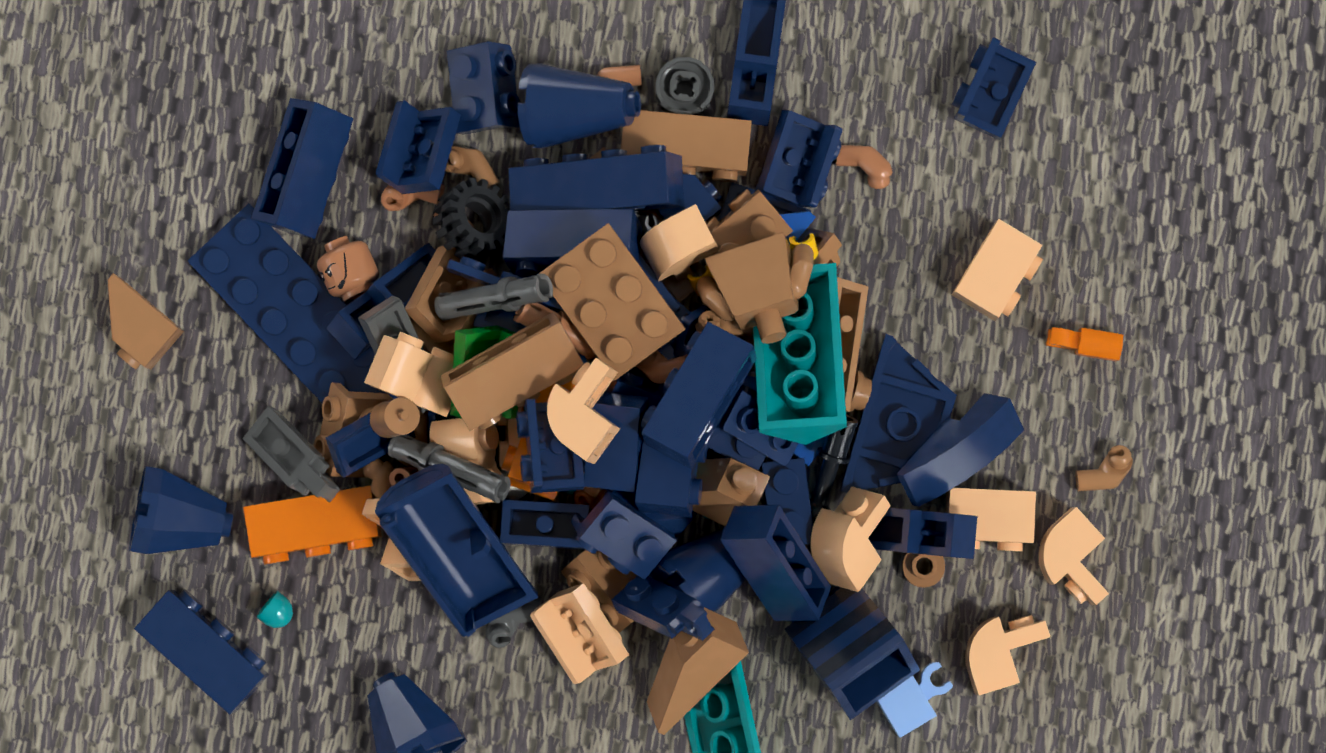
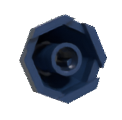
[128,466,233,554]
[367,672,468,753]

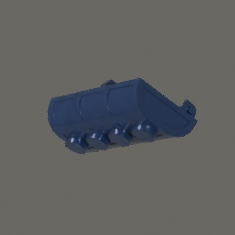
[375,464,538,637]

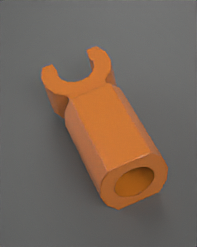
[1046,327,1123,362]

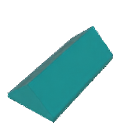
[753,263,847,445]
[684,661,761,753]

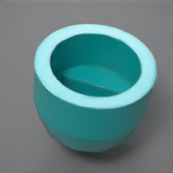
[256,590,293,628]

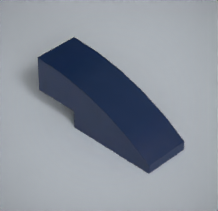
[727,0,786,126]
[326,242,436,360]
[897,393,1024,507]
[868,508,978,559]

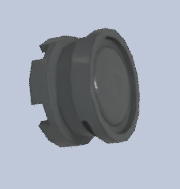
[656,57,714,116]

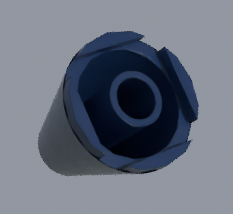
[518,63,641,149]
[651,528,746,613]

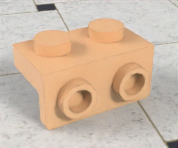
[530,583,629,684]

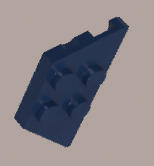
[840,334,957,493]

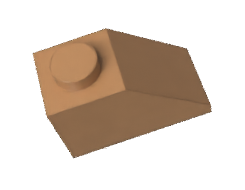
[108,273,184,370]
[692,458,770,526]

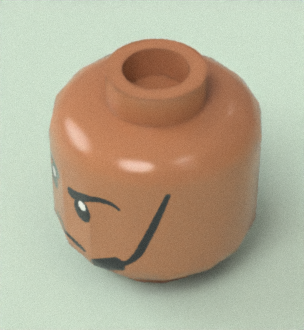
[317,236,379,302]

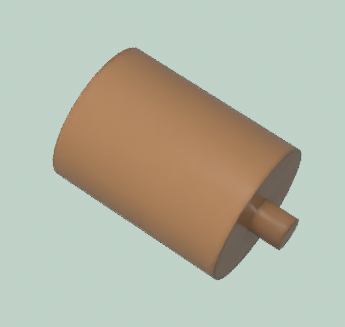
[370,398,420,438]

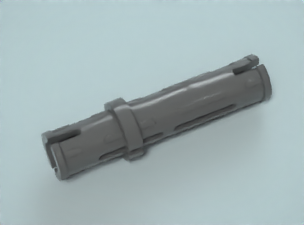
[434,274,553,320]
[388,434,511,503]

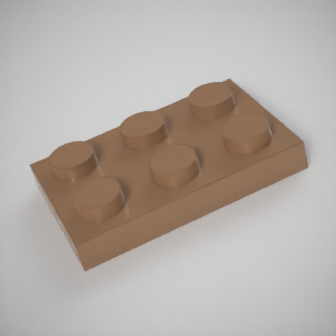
[539,223,686,380]

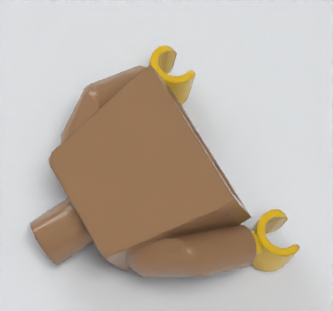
[687,232,818,344]

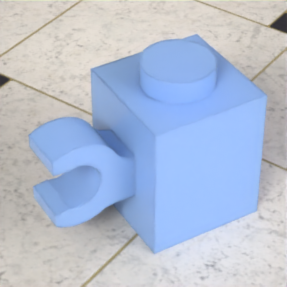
[877,662,953,738]

